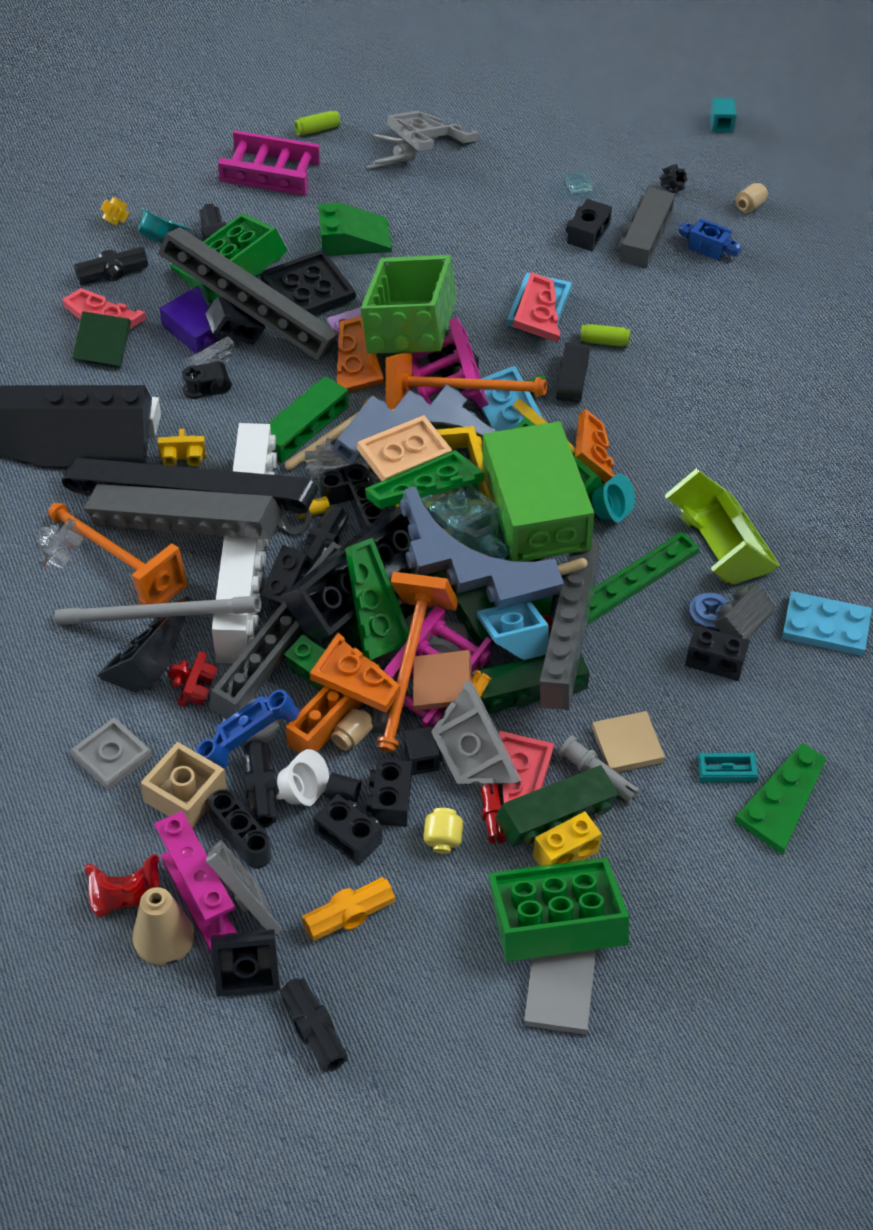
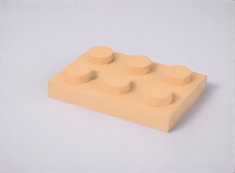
[357,415,452,481]

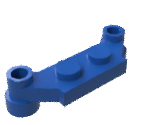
[196,689,299,768]

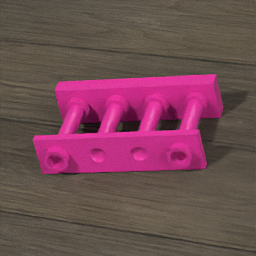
[218,130,320,196]
[405,317,489,409]
[384,605,492,728]
[154,811,237,955]

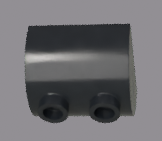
[211,929,280,997]

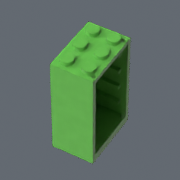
[360,255,457,354]
[482,421,594,562]

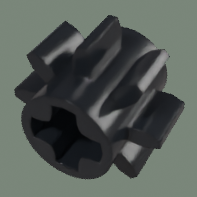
[659,164,688,193]

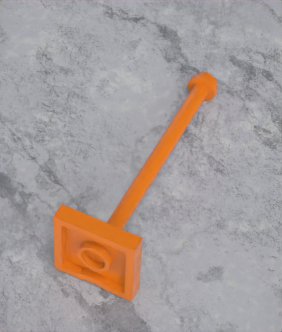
[386,352,547,409]
[48,503,188,605]
[377,572,458,753]

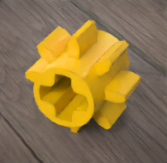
[100,197,130,226]

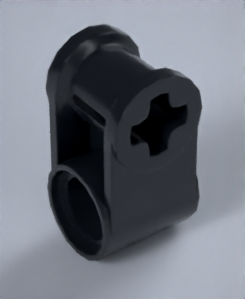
[182,361,232,399]

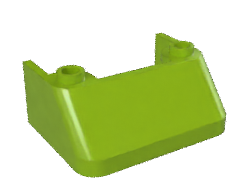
[664,468,780,585]

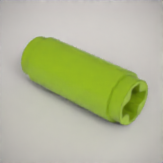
[294,110,340,136]
[580,324,631,347]

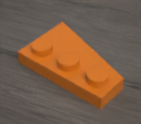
[575,409,615,483]

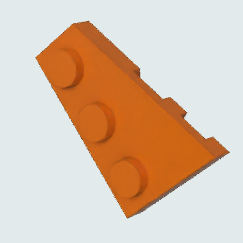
[337,316,384,392]
[310,633,400,712]

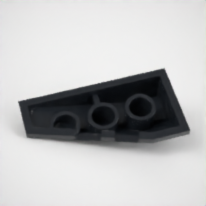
[98,596,191,693]

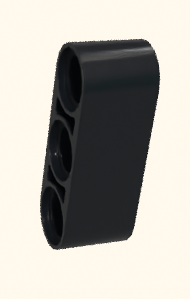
[556,342,590,402]
[209,789,271,869]

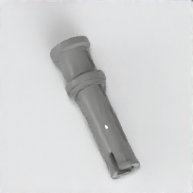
[558,735,640,804]

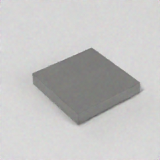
[70,717,153,790]

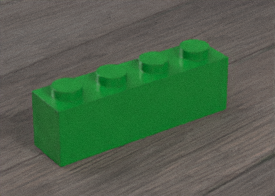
[268,376,349,463]

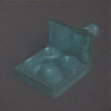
[421,485,509,560]

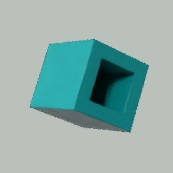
[710,98,737,132]

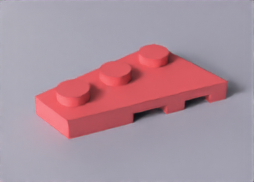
[512,272,560,343]
[62,288,146,330]
[499,731,554,803]

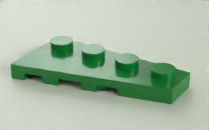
[365,450,485,509]
[345,538,409,660]
[735,742,827,855]

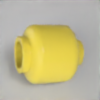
[423,808,463,854]

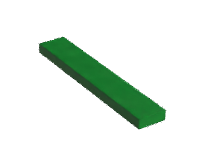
[587,531,700,626]

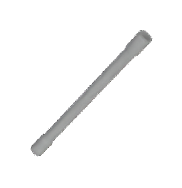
[54,596,261,625]

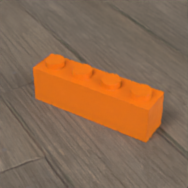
[286,656,380,754]

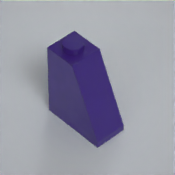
[160,286,217,356]

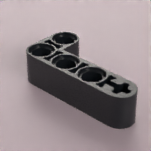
[320,464,386,530]

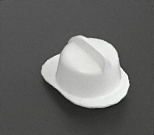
[276,749,329,806]

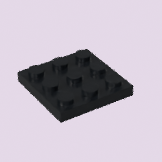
[260,250,356,315]

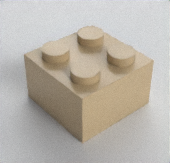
[141,742,227,828]

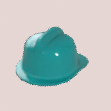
[138,207,191,242]
[592,474,635,523]

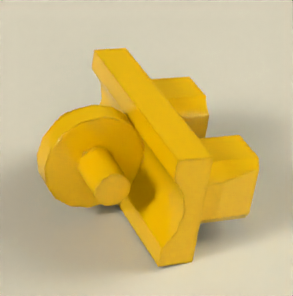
[158,428,206,466]

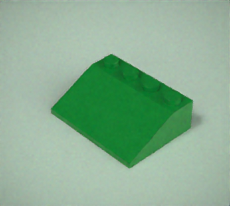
[170,213,288,304]
[488,857,629,962]

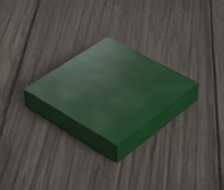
[72,311,131,368]

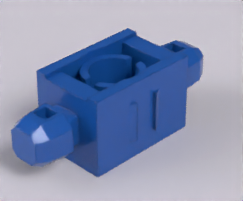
[679,218,741,261]

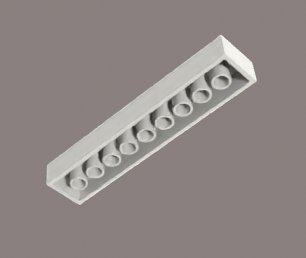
[212,423,277,664]

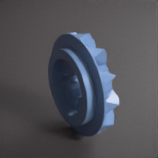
[689,593,729,631]

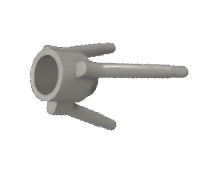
[366,134,416,170]

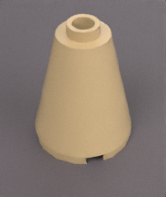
[132,887,195,966]

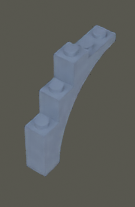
[332,384,497,464]
[400,487,564,610]

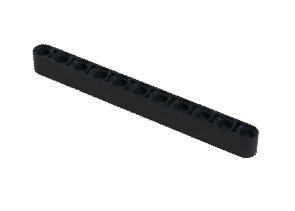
[61,458,318,514]

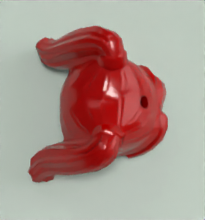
[84,854,160,918]

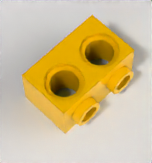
[533,812,602,866]

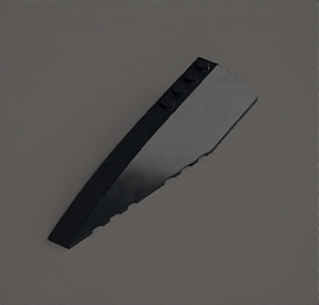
[0,385,152,468]

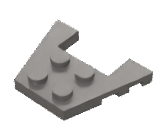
[387,111,479,151]

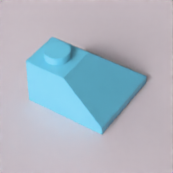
[476,601,549,660]

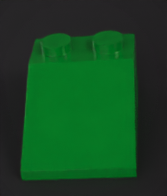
[318,203,392,256]

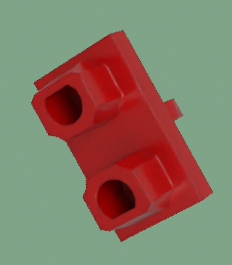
[168,651,218,708]

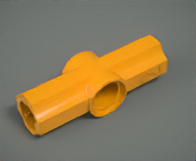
[301,877,395,941]

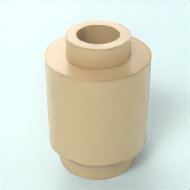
[735,183,768,213]
[331,709,373,751]

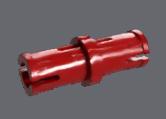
[480,783,507,844]

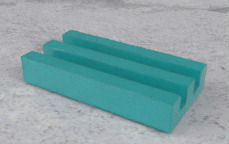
[696,753,758,783]

